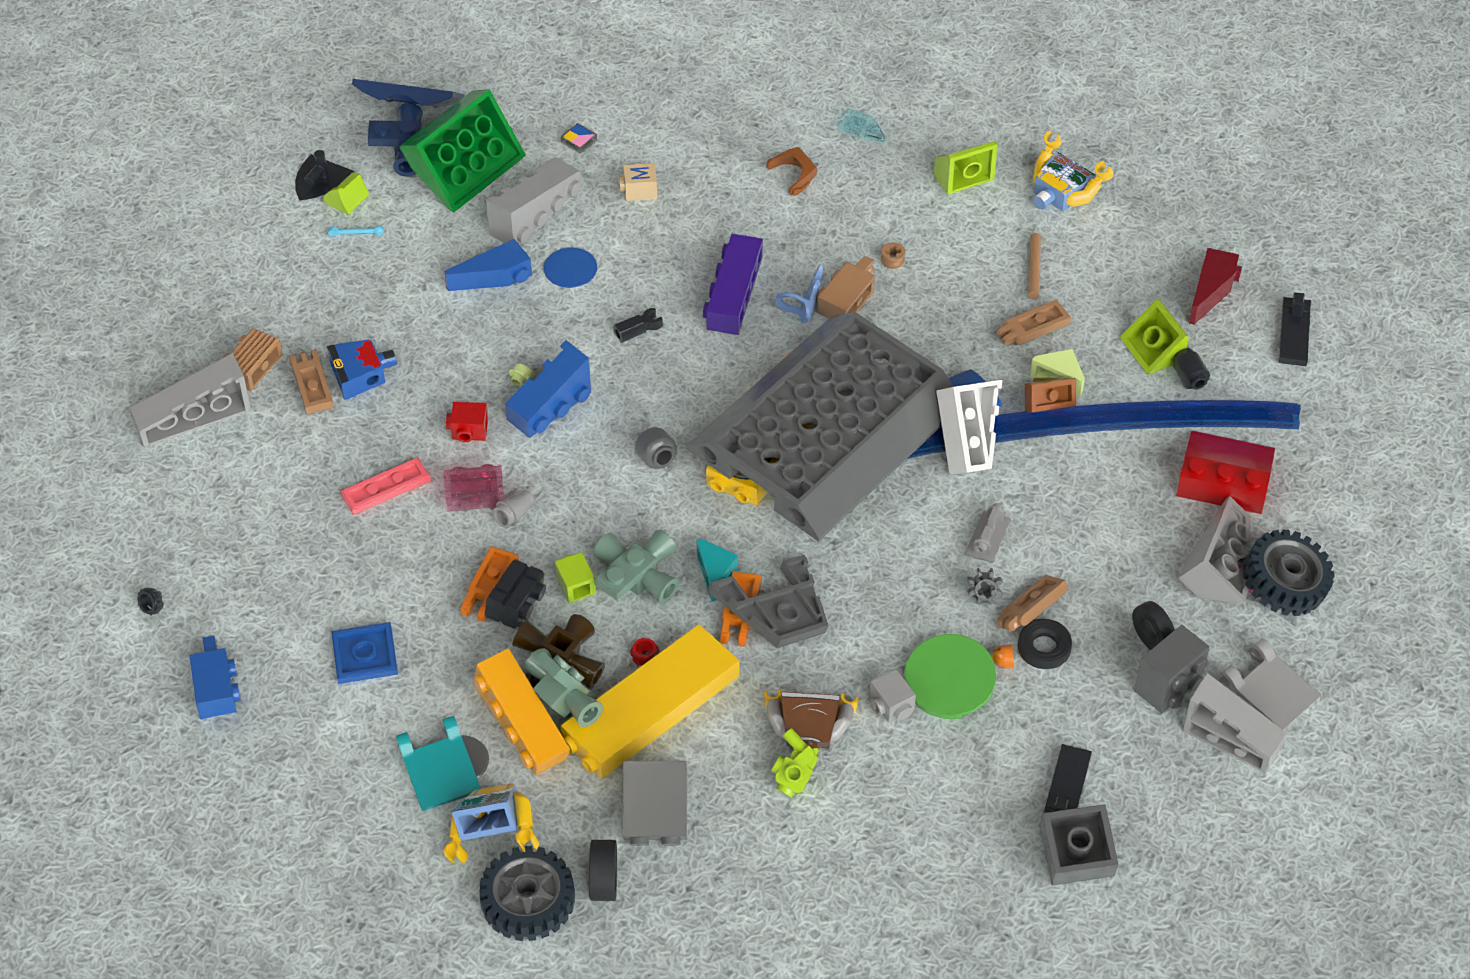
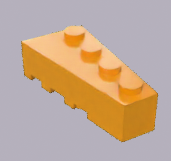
[473,648,570,775]

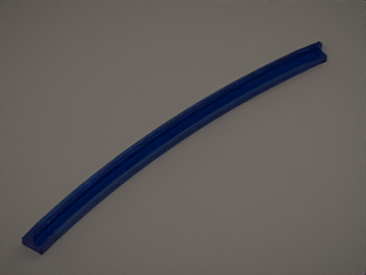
[907,400,1301,459]

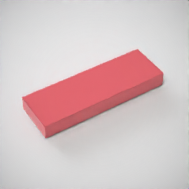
[340,457,431,515]

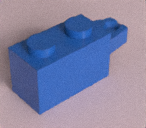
[189,635,241,719]

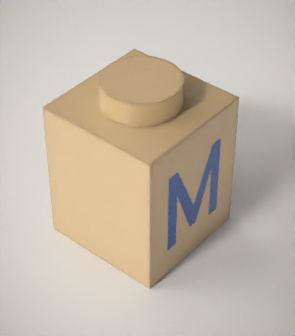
[619,163,657,201]

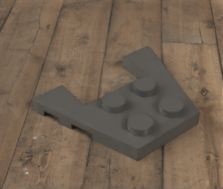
[708,555,829,648]

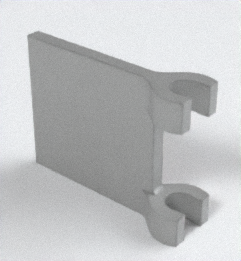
[1219,638,1321,730]

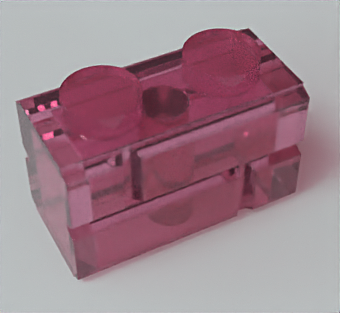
[444,464,504,512]

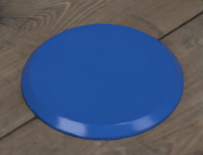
[544,247,597,288]

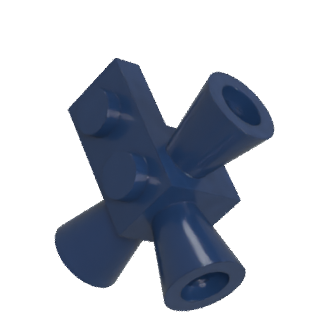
[368,103,423,177]

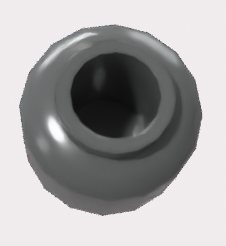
[635,427,677,469]

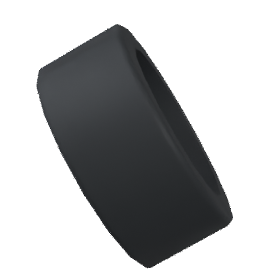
[589,840,617,901]

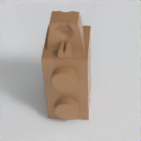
[816,255,875,318]

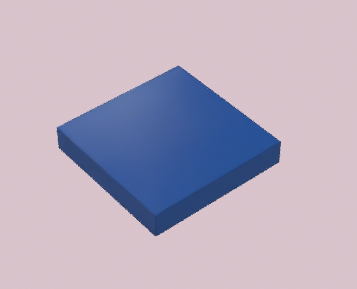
[331,622,398,684]

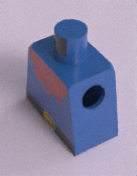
[327,339,397,400]

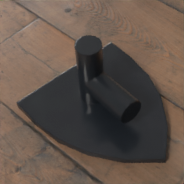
[295,150,354,201]

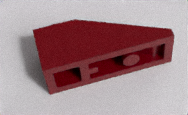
[1189,248,1242,325]

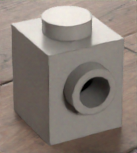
[869,669,916,723]

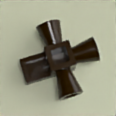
[512,614,605,697]

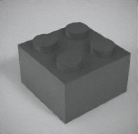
[1134,625,1210,714]
[1040,804,1119,886]

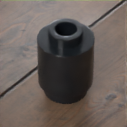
[1173,348,1210,390]

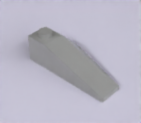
[1178,496,1250,604]

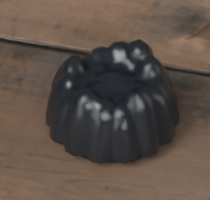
[137,588,164,615]

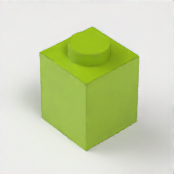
[554,552,596,603]

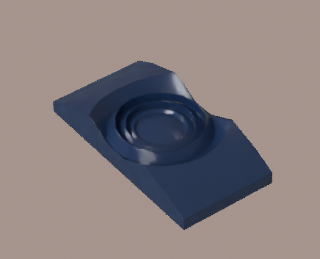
[352,79,465,108]

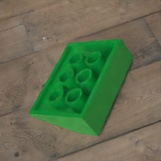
[399,89,526,213]

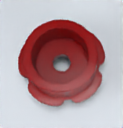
[630,638,660,666]

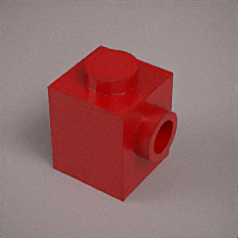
[446,402,489,443]

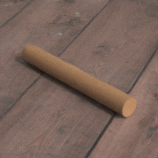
[1028,233,1041,299]

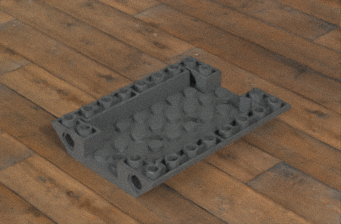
[686,312,953,542]

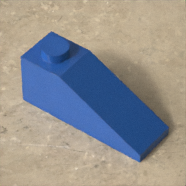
[444,239,532,291]

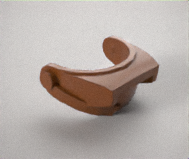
[766,147,817,196]

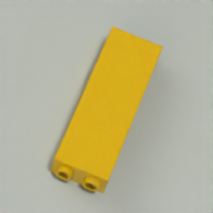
[561,624,740,779]

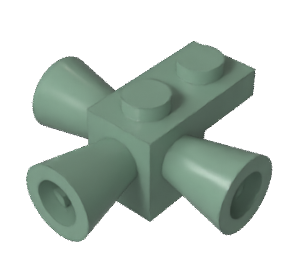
[594,530,679,604]
[524,649,603,727]

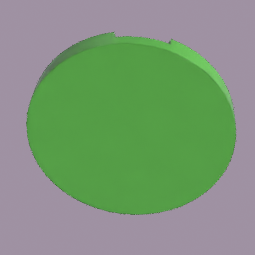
[905,634,996,719]

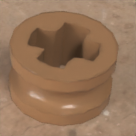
[881,242,905,269]

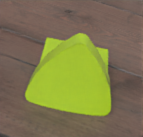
[323,173,369,215]

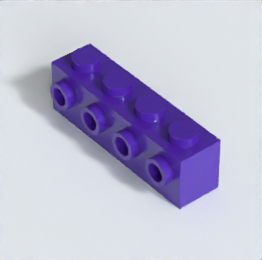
[702,233,763,335]

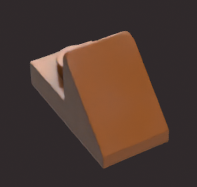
[1025,377,1076,413]

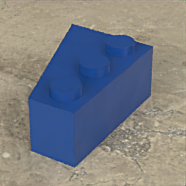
[505,340,591,438]

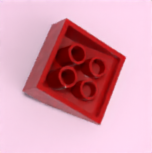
[1176,430,1275,514]

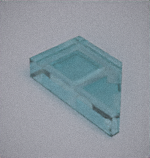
[839,109,885,144]

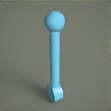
[328,225,384,236]

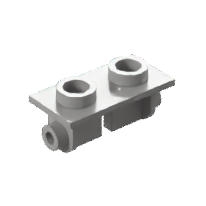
[965,503,1011,563]

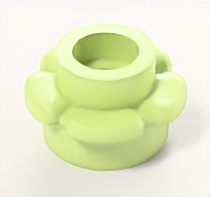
[509,363,535,387]

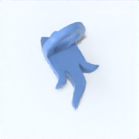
[775,264,823,324]

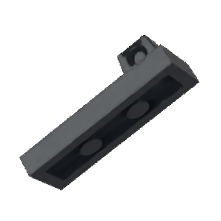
[1279,292,1311,367]
[1043,744,1092,813]

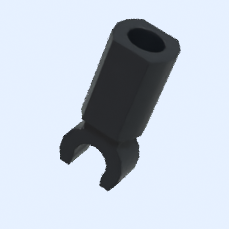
[613,308,663,343]

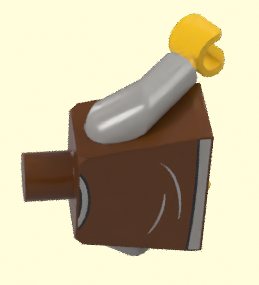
[764,689,859,749]

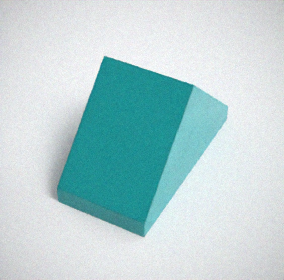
[696,539,738,601]

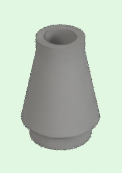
[493,490,535,528]

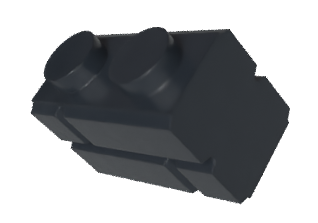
[485,559,546,629]

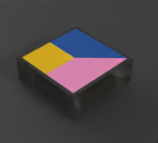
[561,123,597,154]

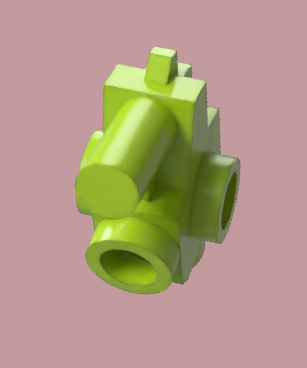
[771,728,819,798]

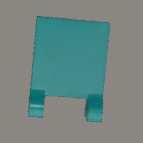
[396,715,481,811]

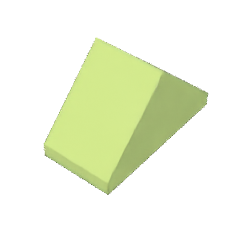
[1030,349,1085,398]

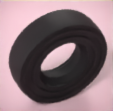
[1132,601,1175,650]
[1018,619,1072,669]

